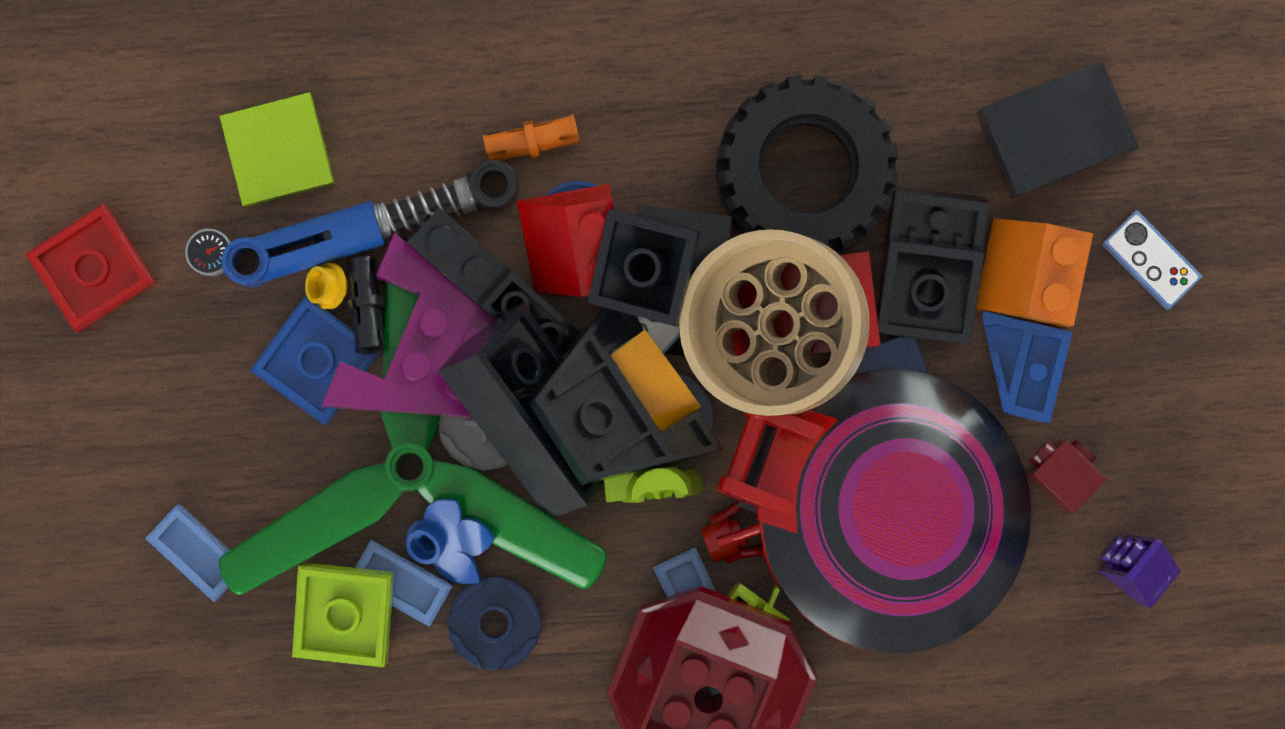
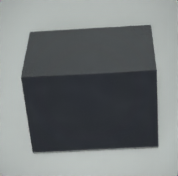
[587,209,700,327]

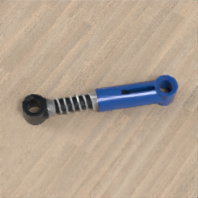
[221,160,519,288]

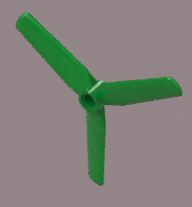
[219,254,607,595]

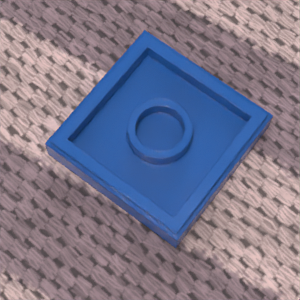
[250,295,381,426]

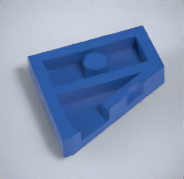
[982,311,1073,425]

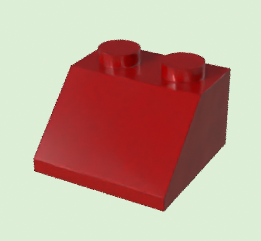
[517,184,615,297]

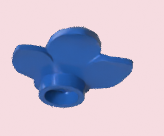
[406,498,495,584]

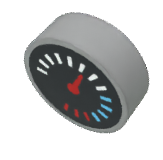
[185,229,231,276]

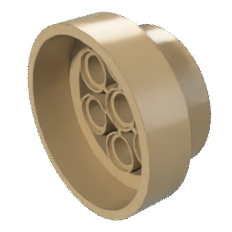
[679,229,870,416]

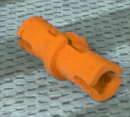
[483,114,581,161]

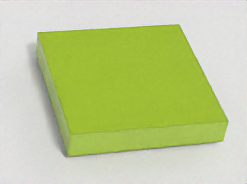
[219,92,335,207]
[292,562,394,667]

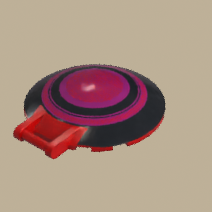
[716,369,1031,653]

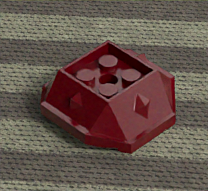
[606,586,817,729]

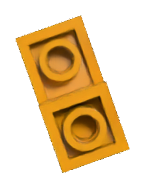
[611,330,701,432]

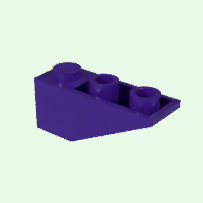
[1098,534,1181,608]

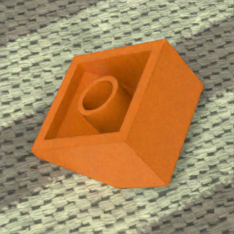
[976,218,1093,329]

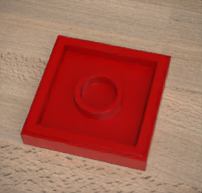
[25,203,157,333]

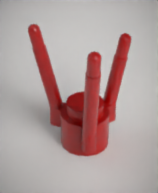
[701,500,764,564]

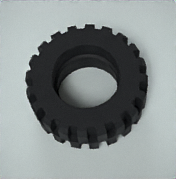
[716,75,899,254]

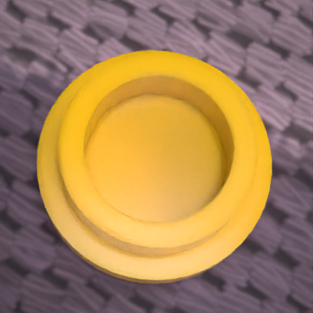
[305,262,348,309]

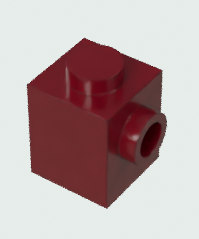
[1026,440,1107,514]

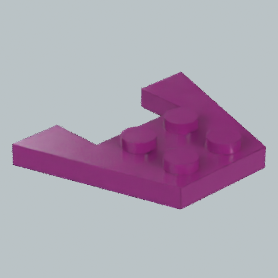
[321,232,495,418]

